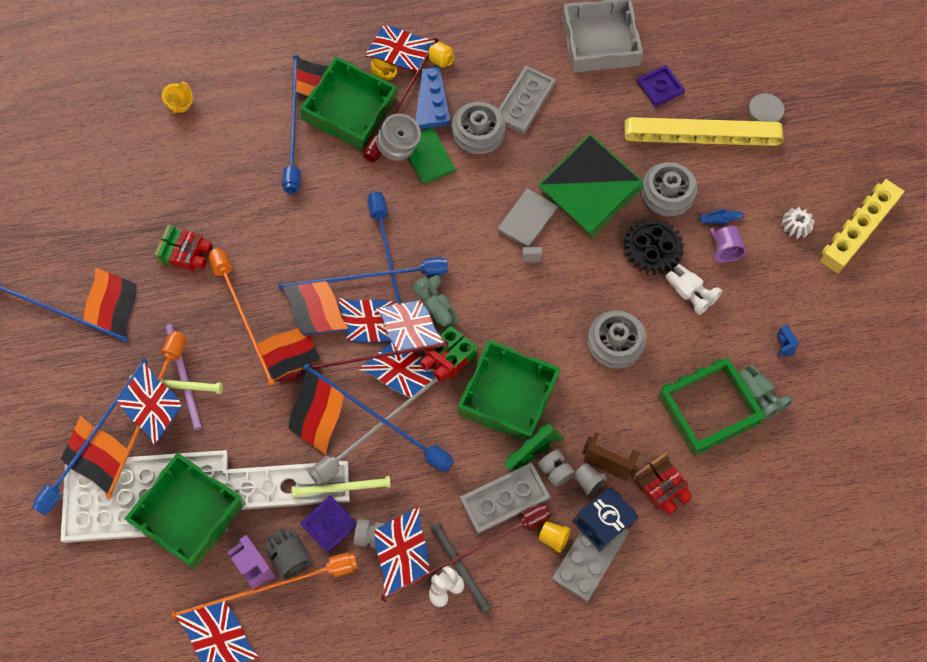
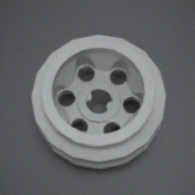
[452,102,506,154]
[641,162,697,216]
[587,310,646,369]

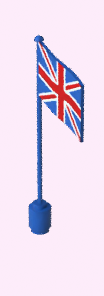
[339,192,401,343]
[32,358,182,516]

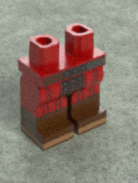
[632,452,692,516]

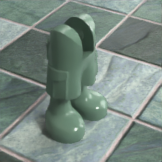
[412,275,459,327]
[738,365,793,420]

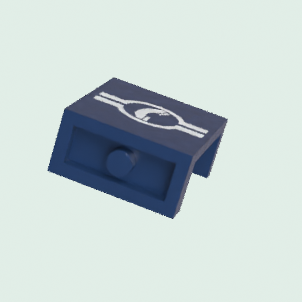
[572,487,639,552]

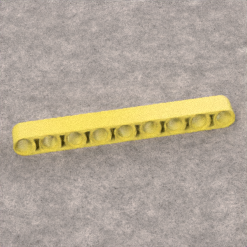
[624,117,784,146]

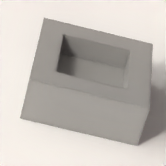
[522,247,542,262]

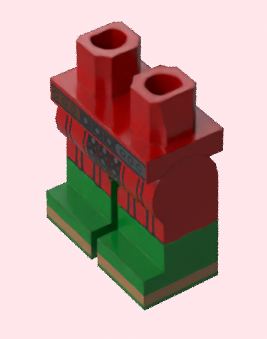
[154,224,213,272]
[420,325,478,382]

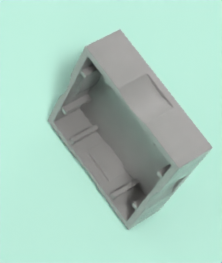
[562,0,643,73]

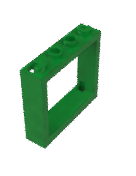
[658,357,765,457]

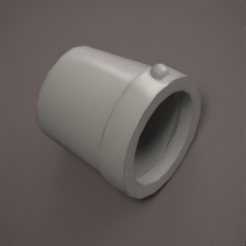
[573,463,607,497]

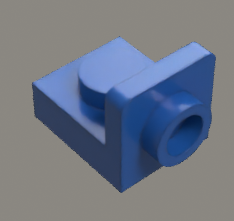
[776,325,800,358]

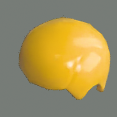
[371,58,397,81]

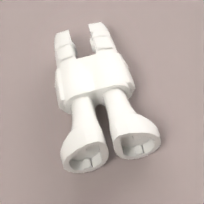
[665,264,723,315]
[429,566,464,607]

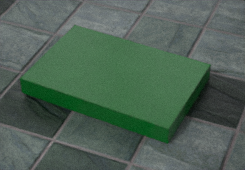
[409,127,455,185]

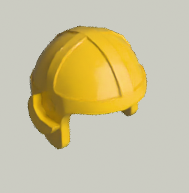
[161,81,193,113]

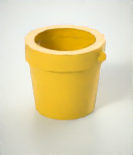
[539,521,571,553]

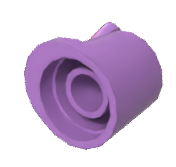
[709,226,747,263]

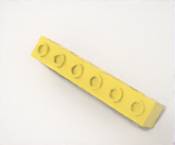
[820,179,905,274]

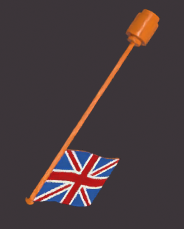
[171,552,358,662]

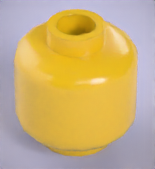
[428,42,455,68]

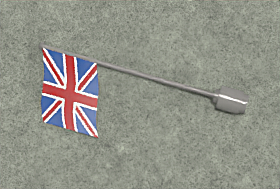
[309,342,438,485]

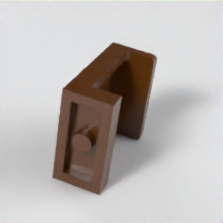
[582,432,640,482]

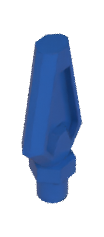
[700,209,743,225]

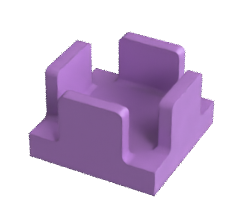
[227,535,275,590]

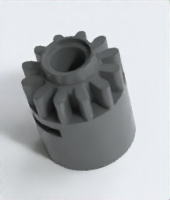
[264,529,313,580]

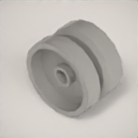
[376,113,421,161]

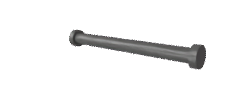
[430,523,493,614]

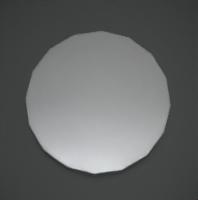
[749,93,785,122]

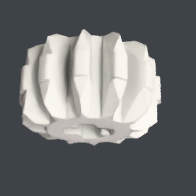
[781,207,815,239]

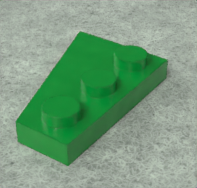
[504,424,565,471]

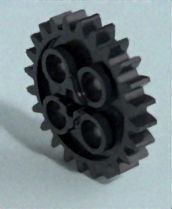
[623,218,684,275]

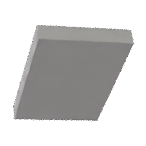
[497,188,558,247]

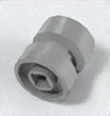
[538,449,576,488]
[354,518,386,549]

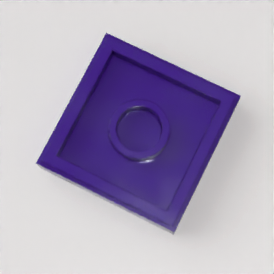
[636,65,685,107]
[300,495,357,553]

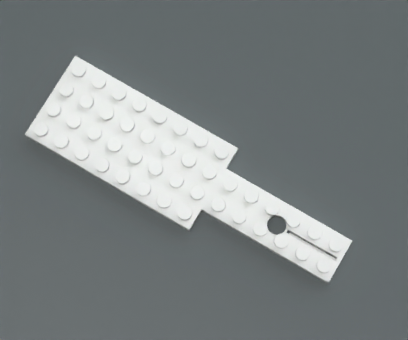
[61,450,350,543]

